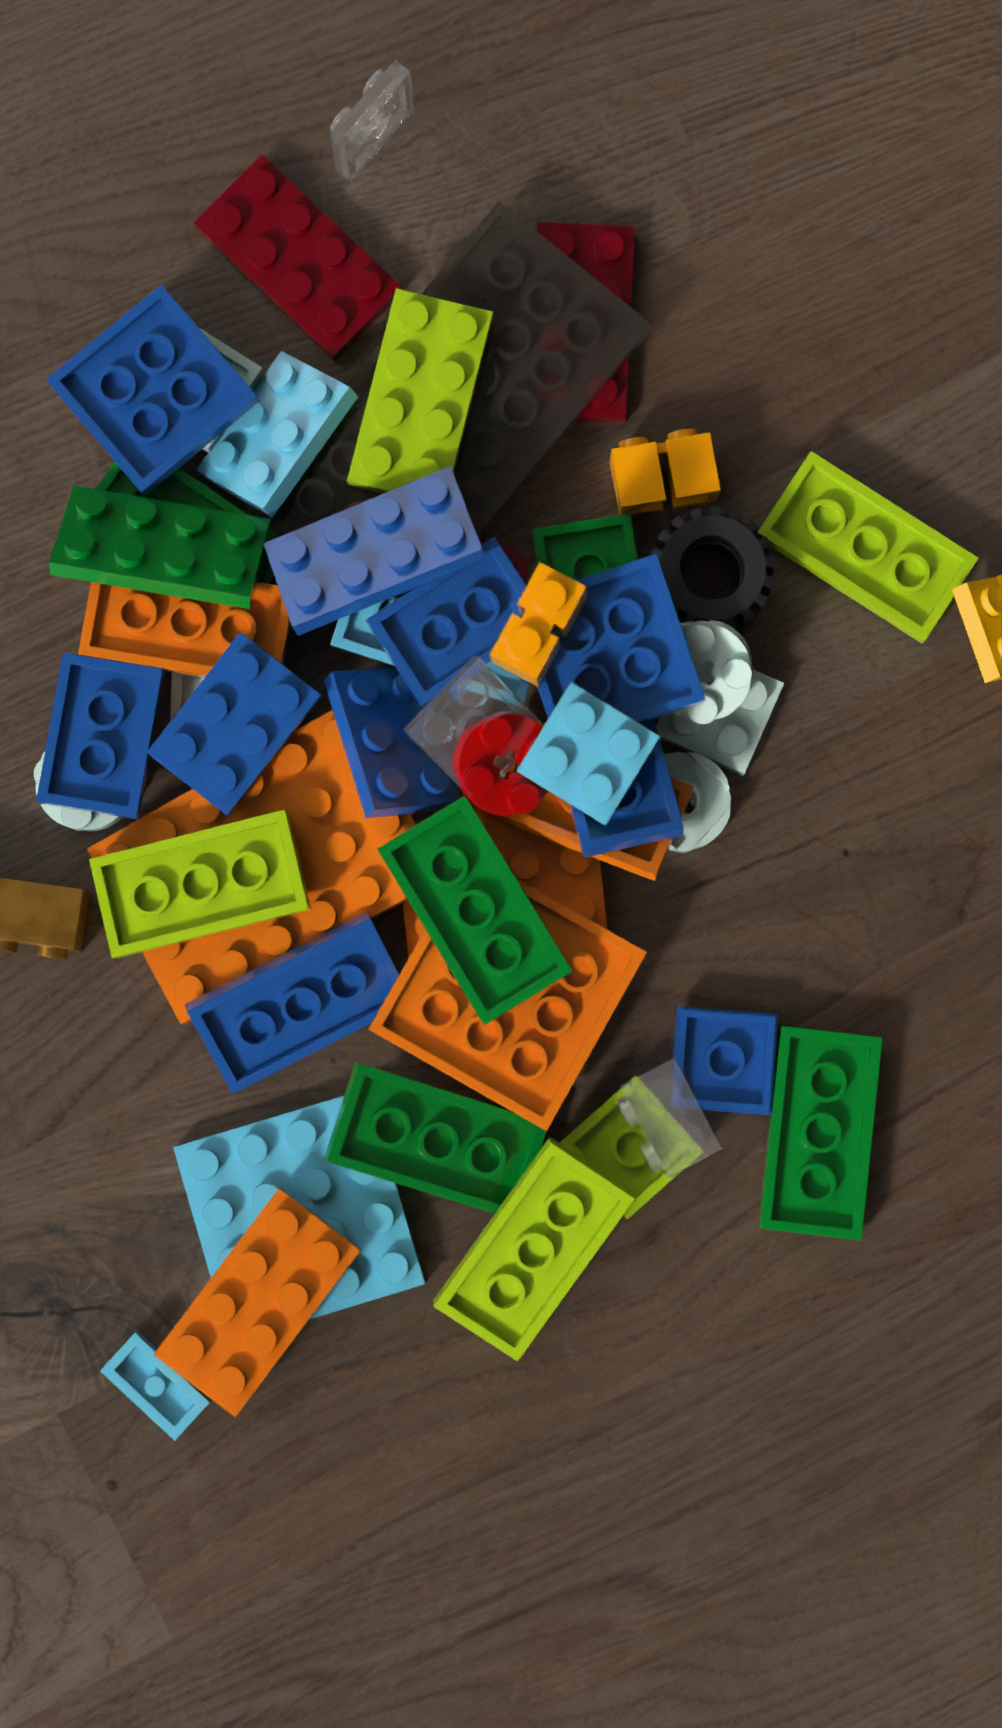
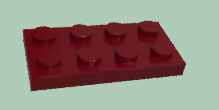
[193,154,402,362]
[527,222,635,423]

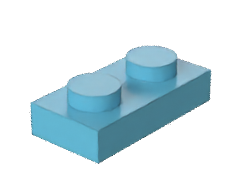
[100,1331,211,1441]

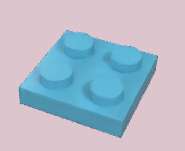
[517,682,660,825]

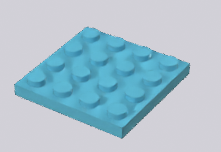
[173,1096,426,1319]

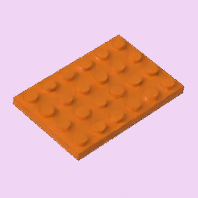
[87,710,417,1025]

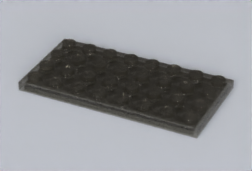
[245,201,652,537]

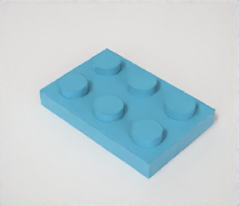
[196,351,358,518]

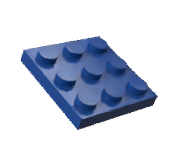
[46,285,259,497]
[510,554,706,724]

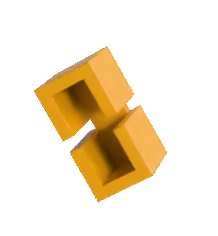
[609,429,721,516]
[490,562,588,687]

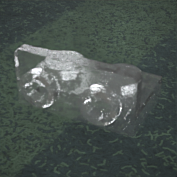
[616,1058,722,1179]

